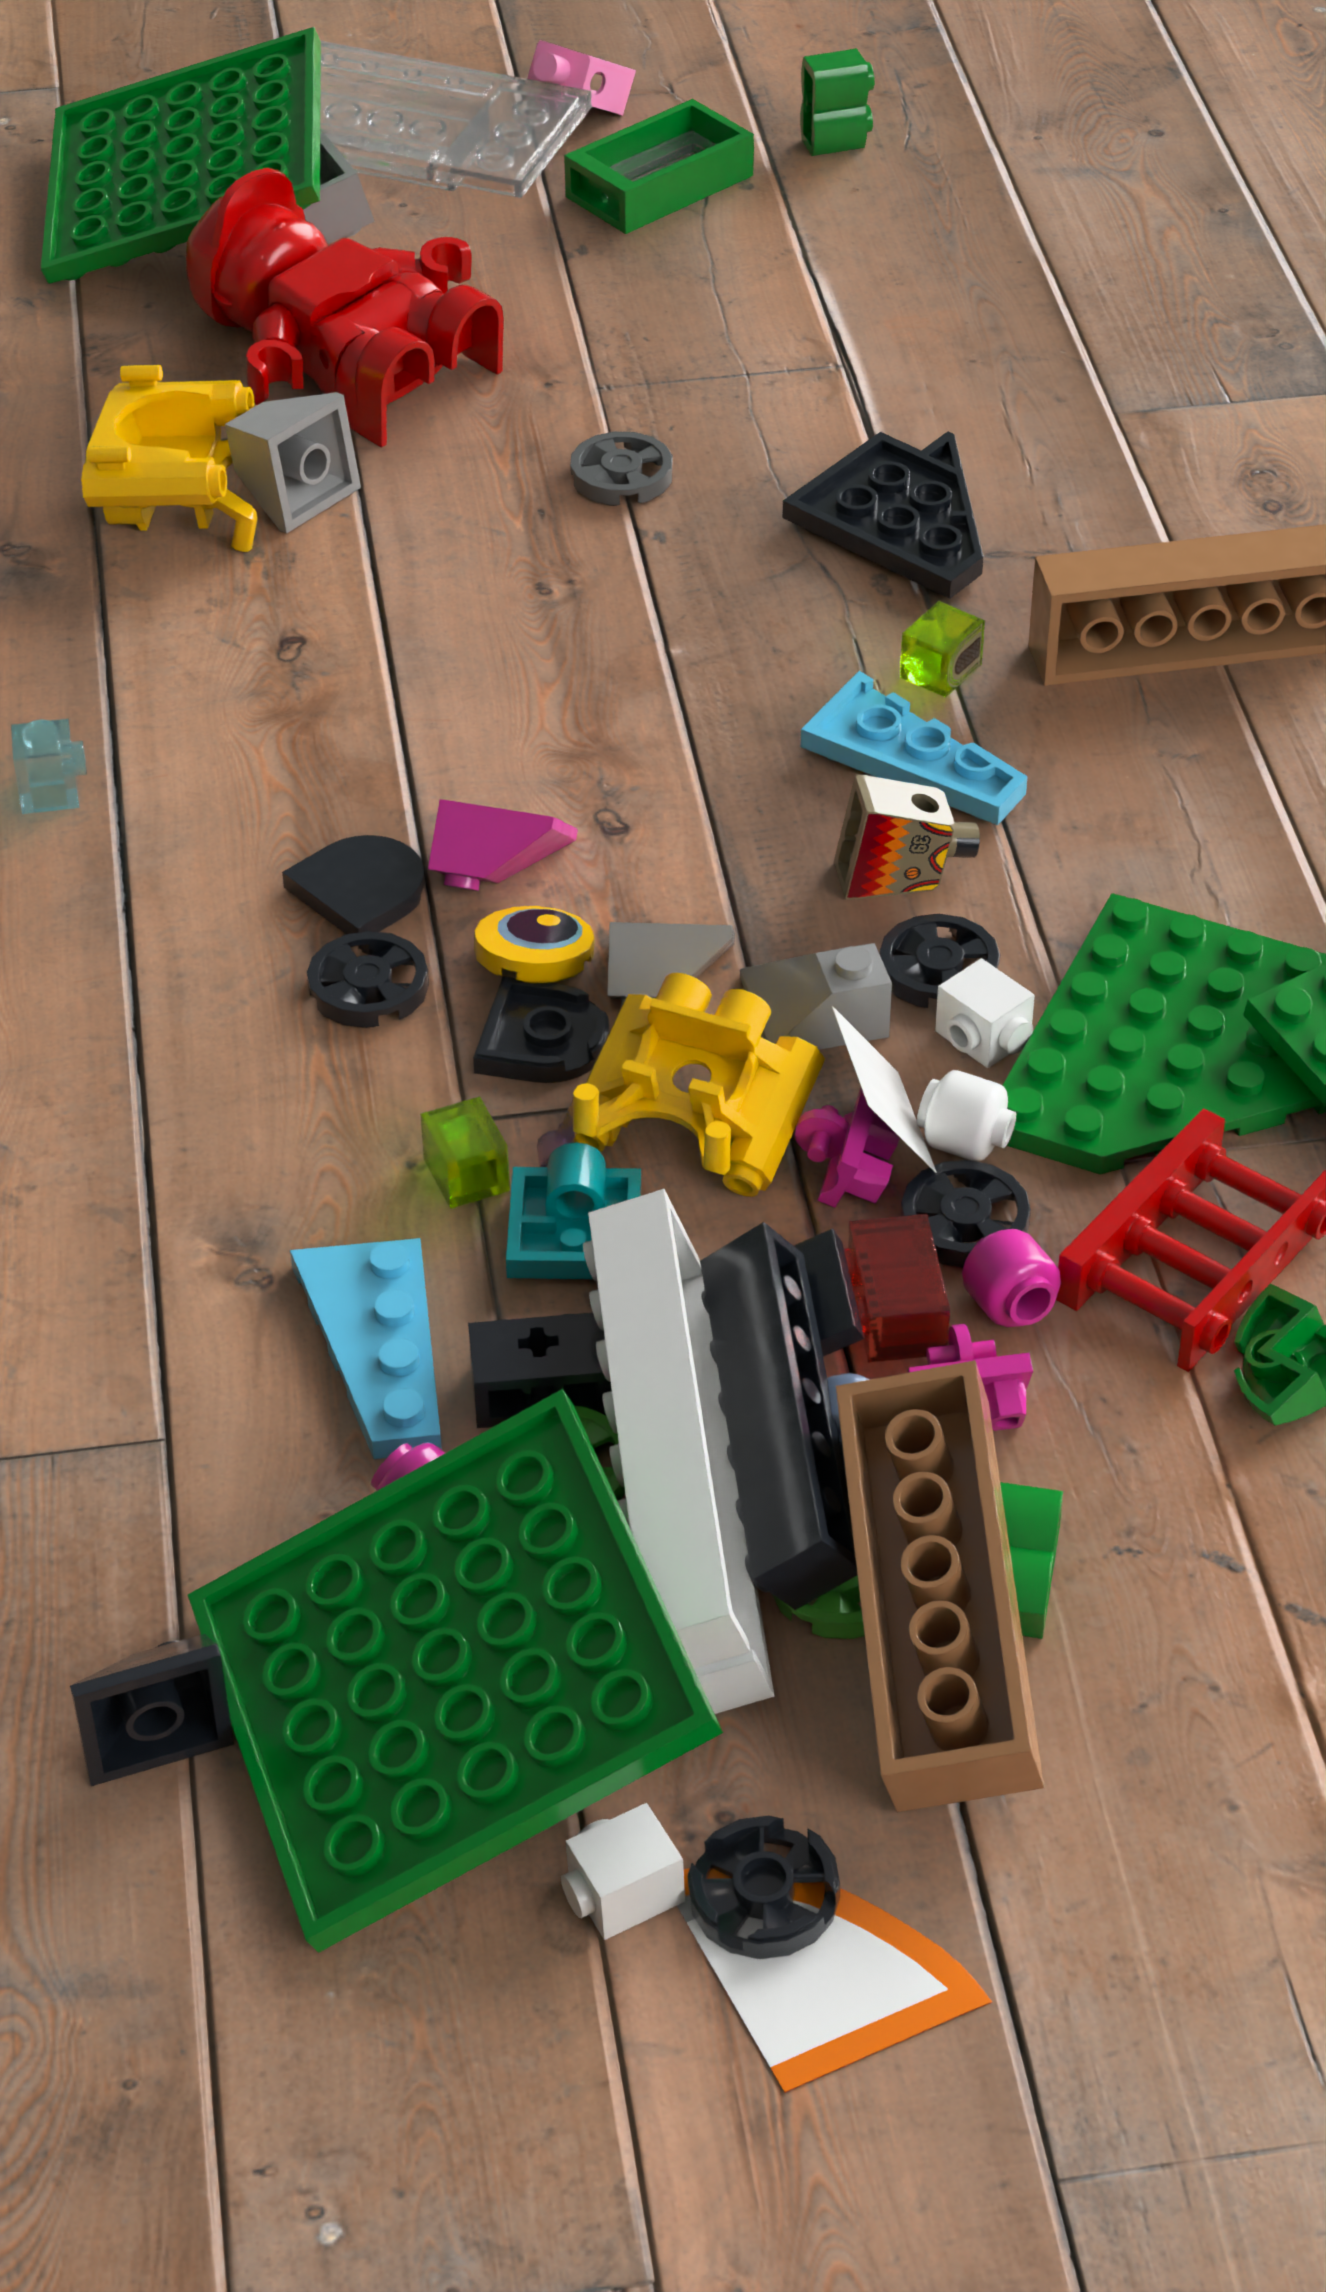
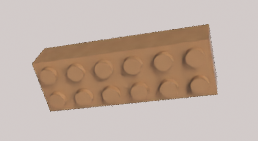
[1028,524,1326,686]
[836,1360,1044,1812]

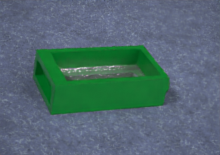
[564,99,754,234]

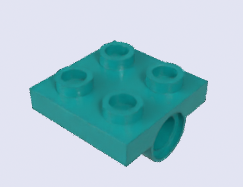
[506,1142,642,1279]

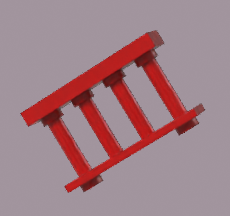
[1056,1108,1326,1372]

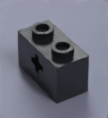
[468,1312,611,1428]

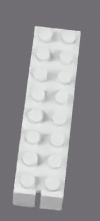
[583,1189,775,1714]

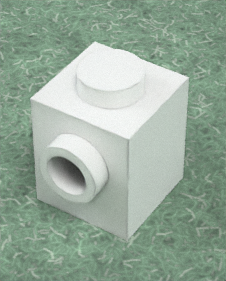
[935,958,1035,1068]
[561,1803,685,1940]

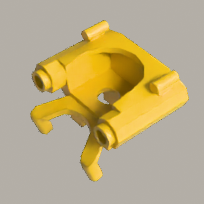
[81,365,257,552]
[566,973,825,1197]

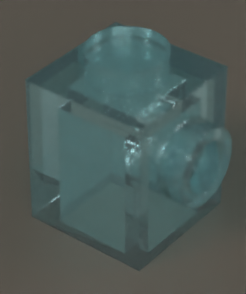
[11,719,87,814]

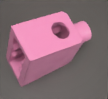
[527,40,636,116]

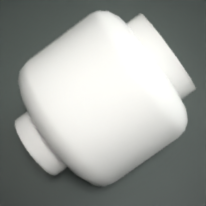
[917,1070,1016,1161]

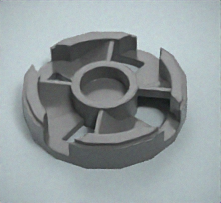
[570,431,673,506]

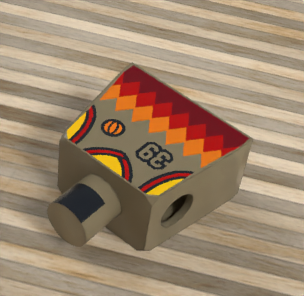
[834,775,980,900]

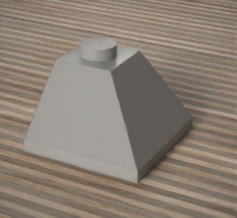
[225,392,361,533]
[608,922,735,1007]
[740,943,892,1050]

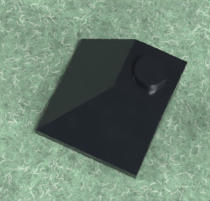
[70,1634,234,1786]

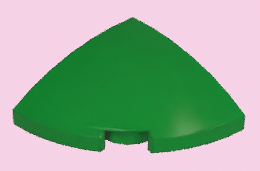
[1234,1283,1326,1426]

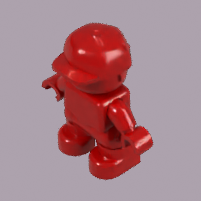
[186,168,504,448]

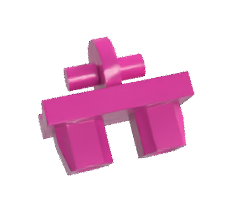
[795,1088,900,1208]
[907,1324,1033,1431]

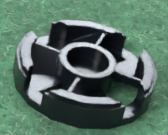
[879,913,1000,1008]
[307,931,429,1028]
[900,1160,1031,1268]
[688,1815,840,1959]

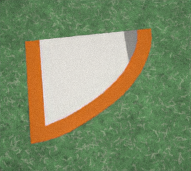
[677,1868,992,2093]

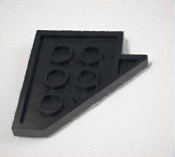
[782,431,984,599]

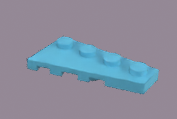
[801,671,1027,825]
[290,1238,442,1459]

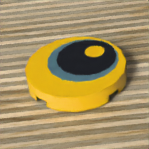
[474,906,595,983]

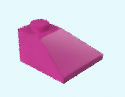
[428,799,578,891]

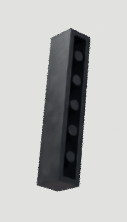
[700,1222,858,1610]

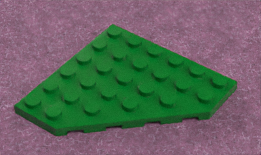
[1002,893,1326,1175]

